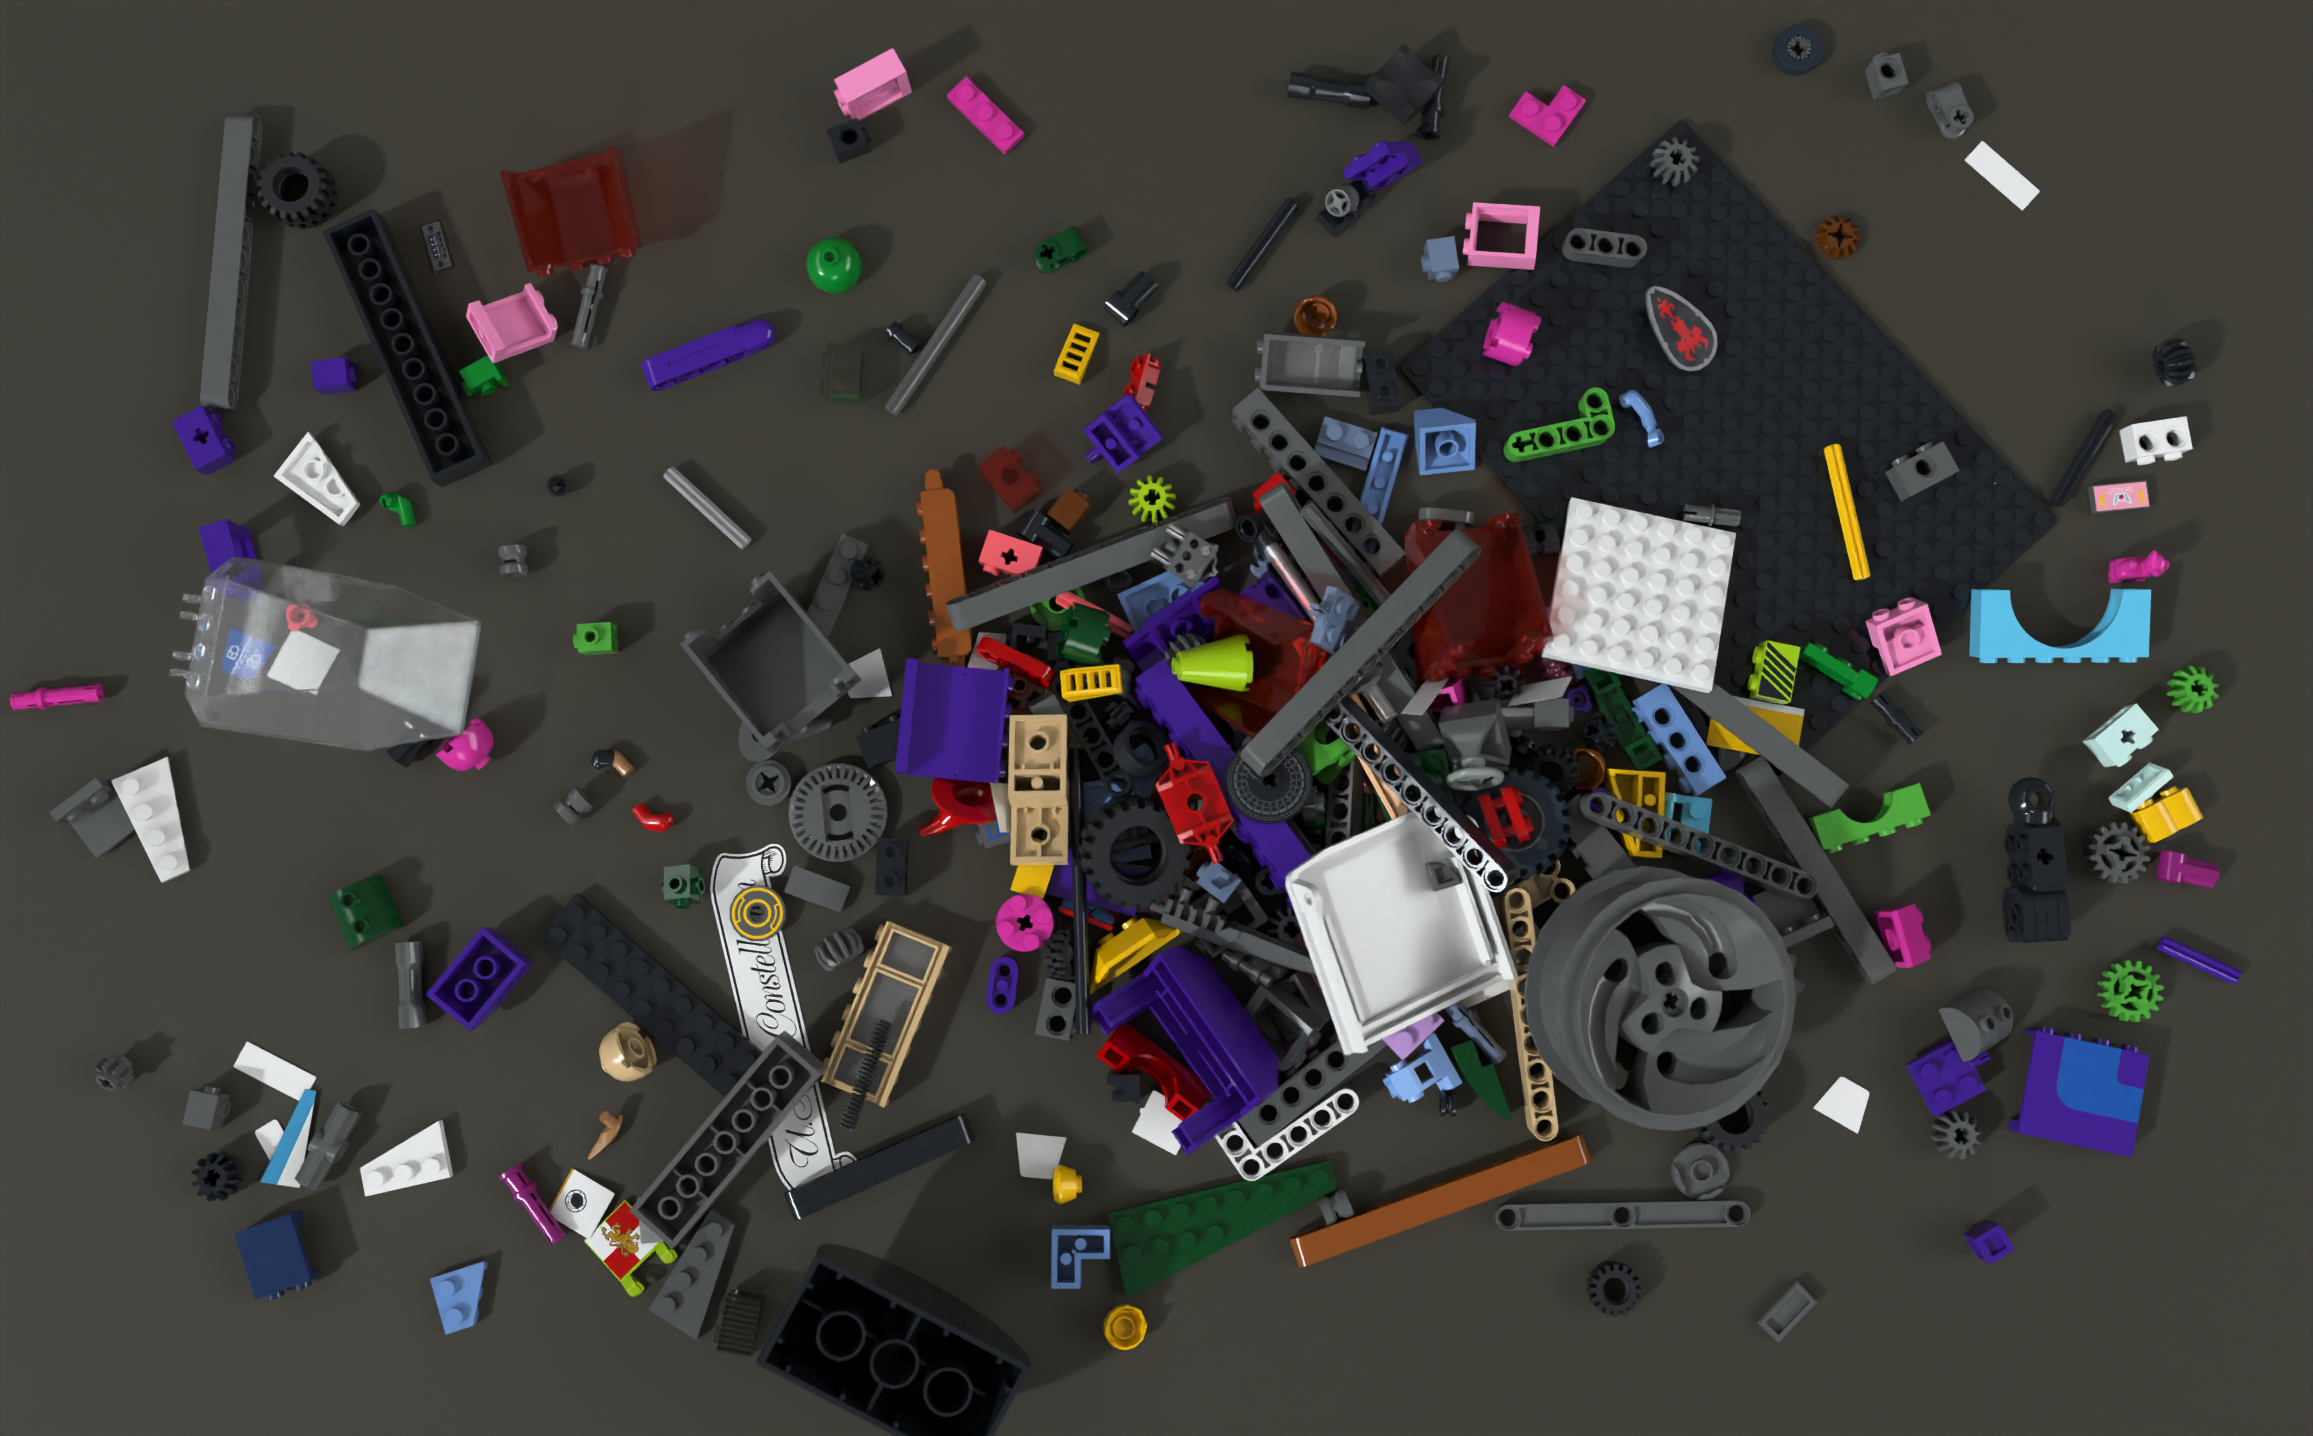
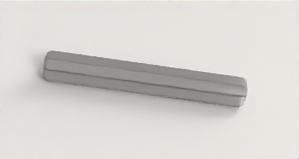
[663,467,751,549]

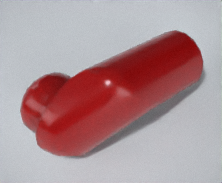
[632,803,674,832]

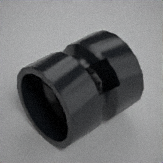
[1511,520,1560,563]

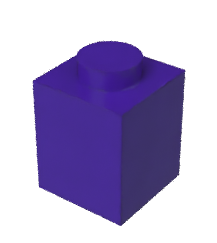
[311,357,359,395]

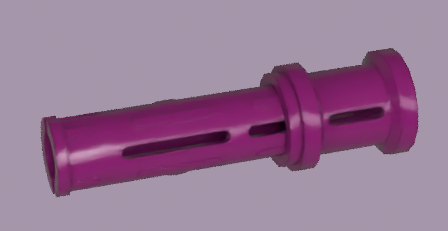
[498,1162,567,1245]

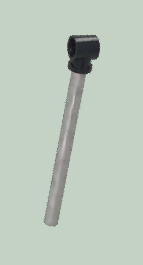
[1236,509,1398,724]

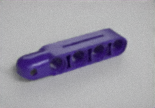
[641,319,776,391]

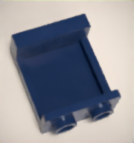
[234,1210,320,1301]

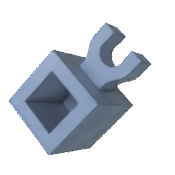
[1195,861,1241,903]

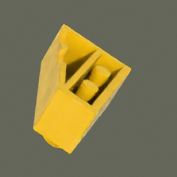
[1604,769,1666,859]

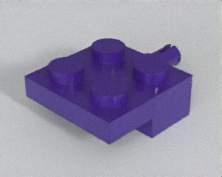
[1342,140,1423,190]
[1083,392,1164,474]
[1905,1038,1991,1117]

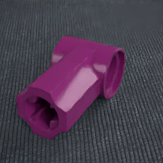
[2155,851,2220,888]

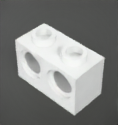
[2120,416,2193,465]

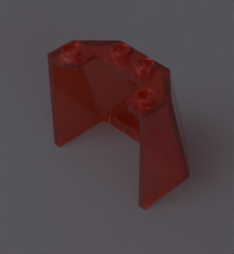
[500,146,642,277]
[1186,588,1329,738]

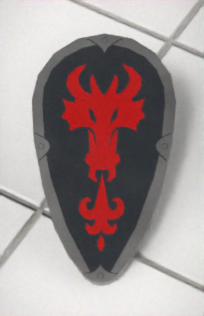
[1645,286,1718,371]

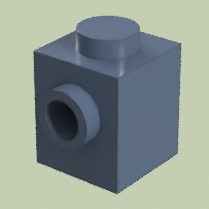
[1421,236,1459,282]

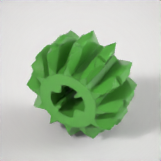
[2166,666,2220,713]

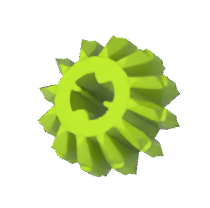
[1129,476,1176,523]

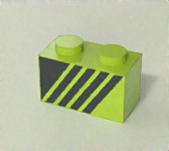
[1747,640,1800,705]

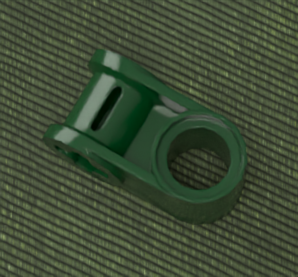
[1035,226,1089,273]

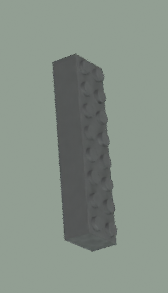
[629,1031,828,1249]

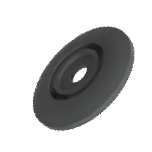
[789,763,888,862]

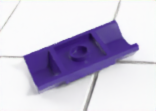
[1122,576,1236,673]

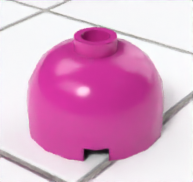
[435,716,494,771]

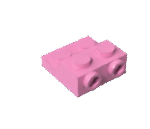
[1866,598,1942,676]

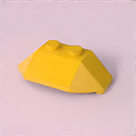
[1090,917,1184,994]

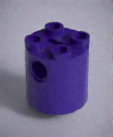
[1227,570,1309,654]

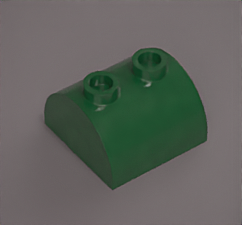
[327,875,405,951]

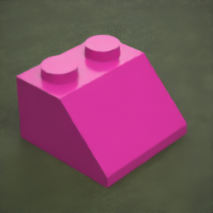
[1873,903,1931,968]

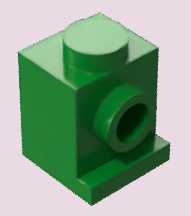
[459,355,510,397]

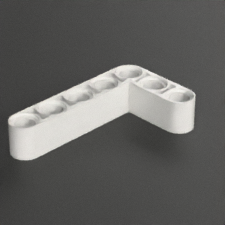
[1215,1087,1359,1181]

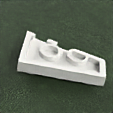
[274,432,361,527]
[360,1120,453,1196]

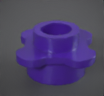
[1561,685,1592,714]

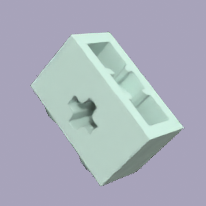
[2082,703,2159,767]

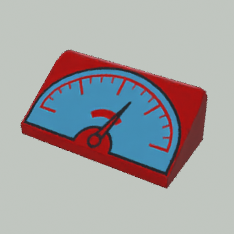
[1059,899,1118,931]

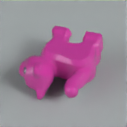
[2108,550,2170,583]

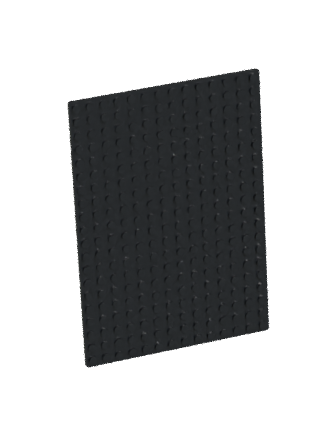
[1401,120,2057,777]

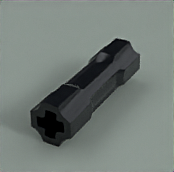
[1287,71,1371,110]

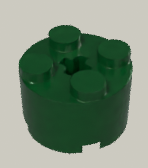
[1056,602,1111,666]

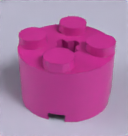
[1483,302,1541,366]
[996,894,1055,952]

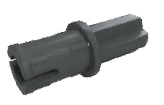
[1683,503,1741,527]

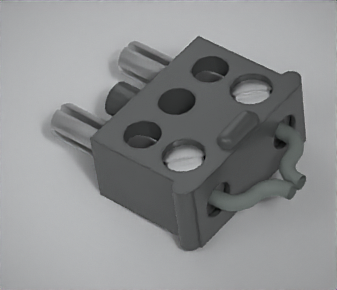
[1151,524,1218,588]

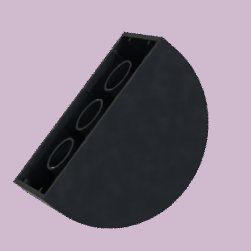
[756,1244,1031,1436]

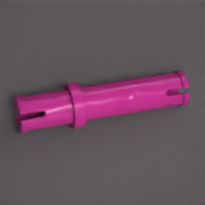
[10,684,104,710]

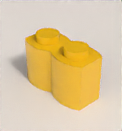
[2129,785,2204,843]

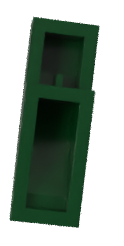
[1447,1038,1512,1120]

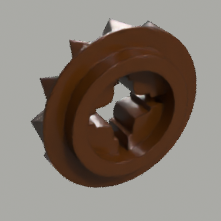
[1816,215,1861,260]

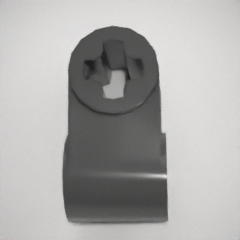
[1926,81,1974,139]

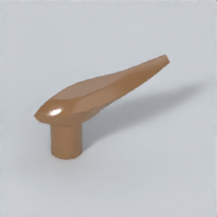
[587,1111,623,1160]

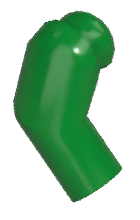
[380,492,416,528]

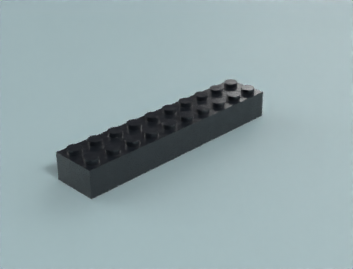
[322,208,494,487]

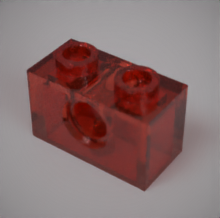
[977,445,1040,514]

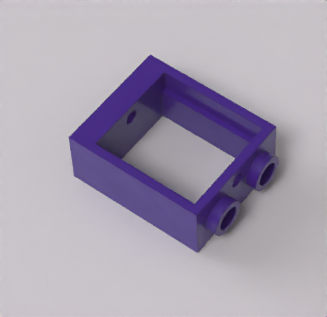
[199,519,266,602]

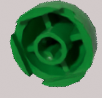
[806,237,863,295]

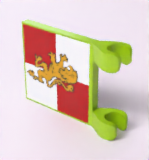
[584,1200,678,1297]

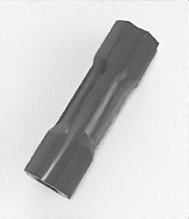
[395,941,427,1029]

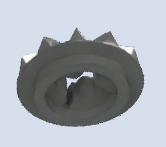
[746,760,792,806]

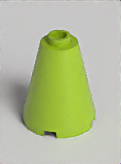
[1171,635,1253,692]

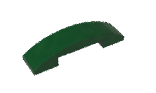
[1583,668,1663,771]

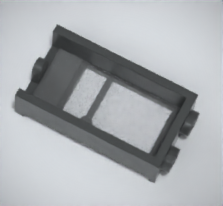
[1254,330,1365,397]

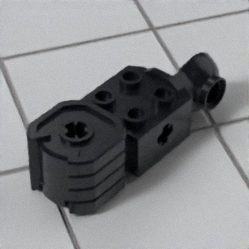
[2002,777,2071,943]

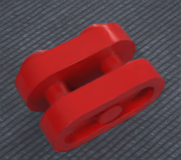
[1478,784,1534,849]

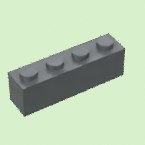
[1566,794,1637,880]

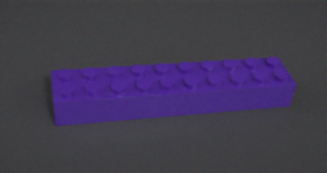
[1135,659,1311,912]

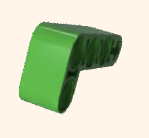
[1503,387,1615,462]

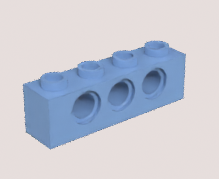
[1631,683,1726,796]

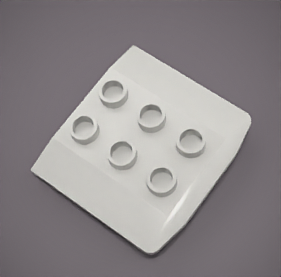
[1285,807,1518,1055]

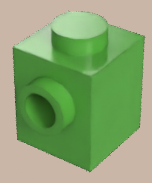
[573,622,618,656]

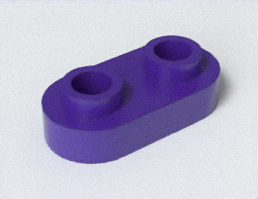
[986,957,1019,1014]

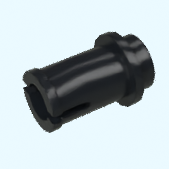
[885,321,921,356]

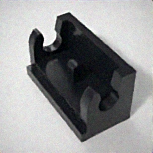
[1107,1071,1141,1104]

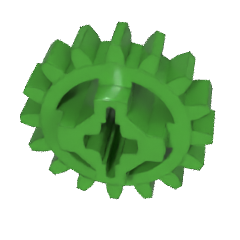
[2097,960,2164,1022]

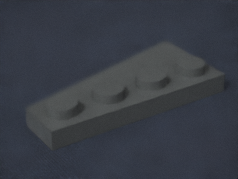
[648,1209,736,1340]

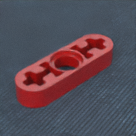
[976,637,1055,687]

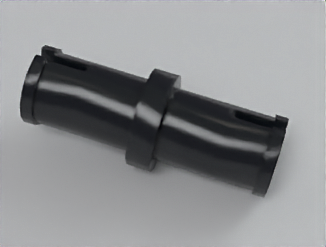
[1869,691,1923,745]

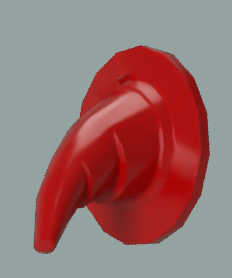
[918,778,1001,837]

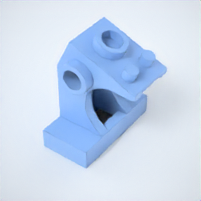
[1383,1032,1462,1103]

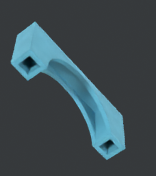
[1969,588,2151,663]

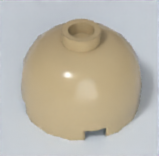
[599,1022,657,1081]

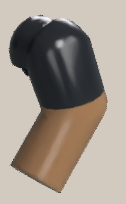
[591,750,634,777]

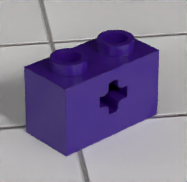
[172,406,237,475]

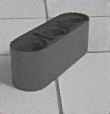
[1562,228,1647,268]

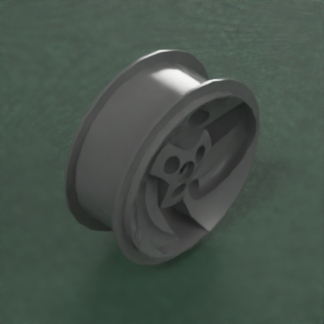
[1524,866,1796,1131]

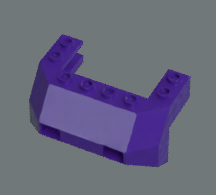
[1090,945,1278,1156]

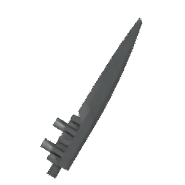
[1150,886,1317,975]

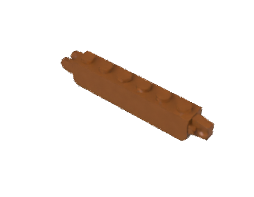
[916,469,974,667]

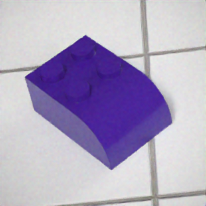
[426,927,535,1031]

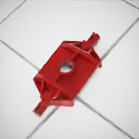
[1155,742,1234,864]

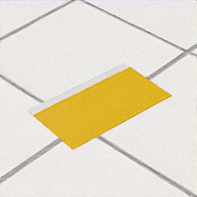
[1706,696,1805,755]

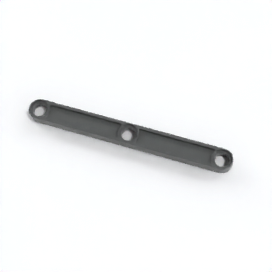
[1494,1199,1751,1231]

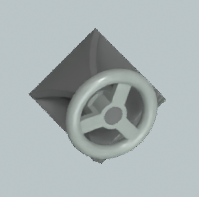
[1439,698,1512,791]

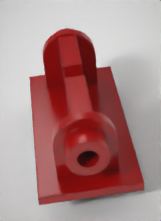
[1123,353,1161,412]

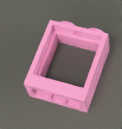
[833,48,912,121]
[1463,202,1540,270]

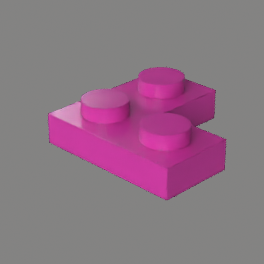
[1509,85,1586,147]

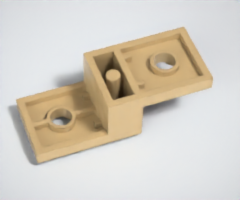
[1008,714,1069,865]

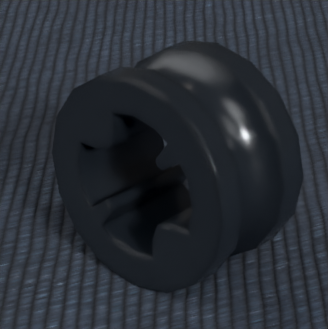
[1439,1091,1457,1117]

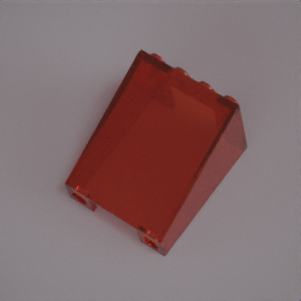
[1404,513,1553,683]

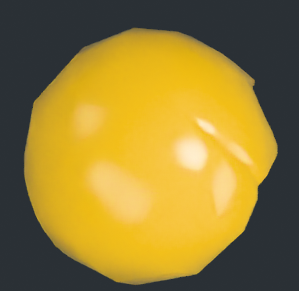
[1103,1304,1147,1350]

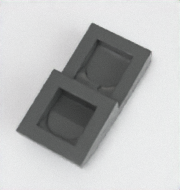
[784,865,851,913]

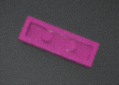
[947,77,1024,155]

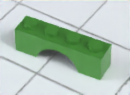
[1805,783,1931,854]

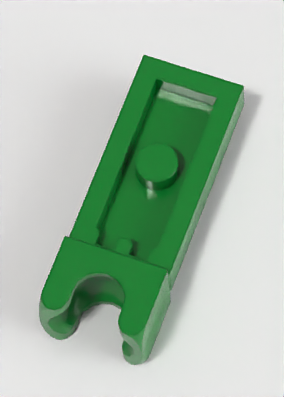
[1799,643,1878,701]

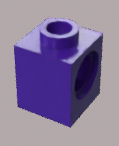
[1963,1219,2015,1264]

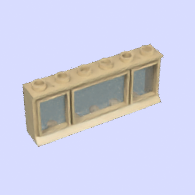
[821,921,953,1108]

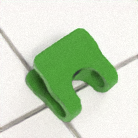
[1295,719,1357,785]

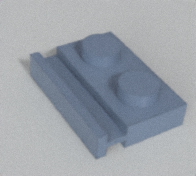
[1314,416,1378,473]

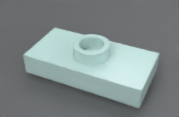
[2108,763,2173,813]

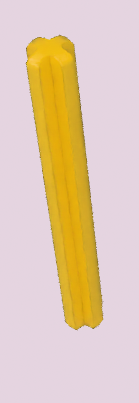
[1824,444,1870,580]

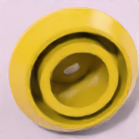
[1053,1165,1082,1205]

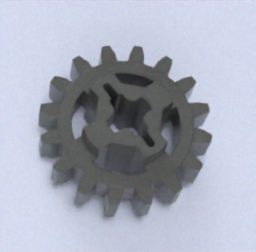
[2084,822,2150,884]

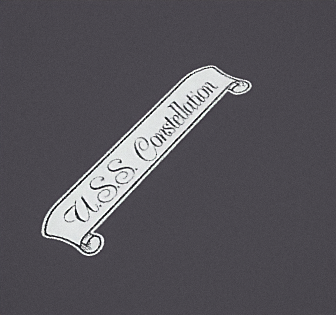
[710,844,857,1190]

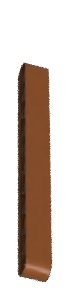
[1289,1133,1592,1267]

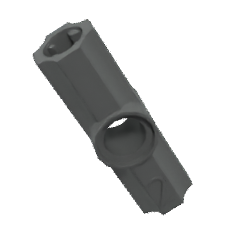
[294,1101,362,1191]

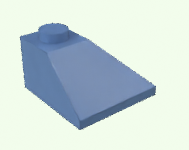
[1414,408,1476,476]

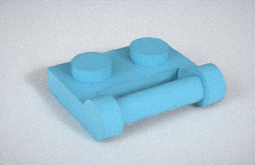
[1662,792,1712,853]

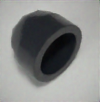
[547,474,570,497]

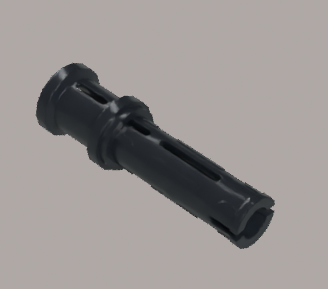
[1416,54,1450,141]

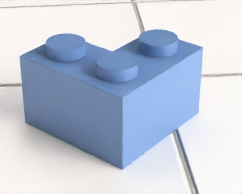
[1051,1225,1110,1289]

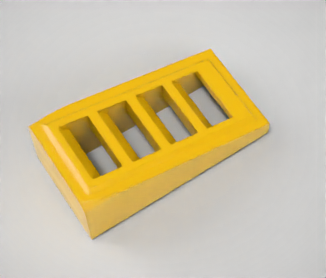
[1054,324,1100,385]
[1060,664,1123,702]

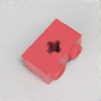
[979,529,1044,577]

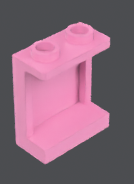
[466,283,558,364]

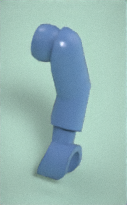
[1619,390,1664,448]

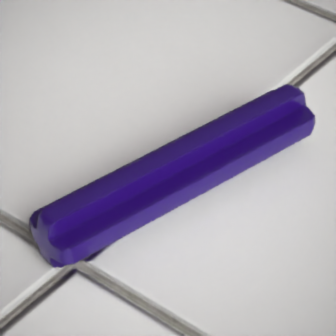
[2157,936,2241,984]

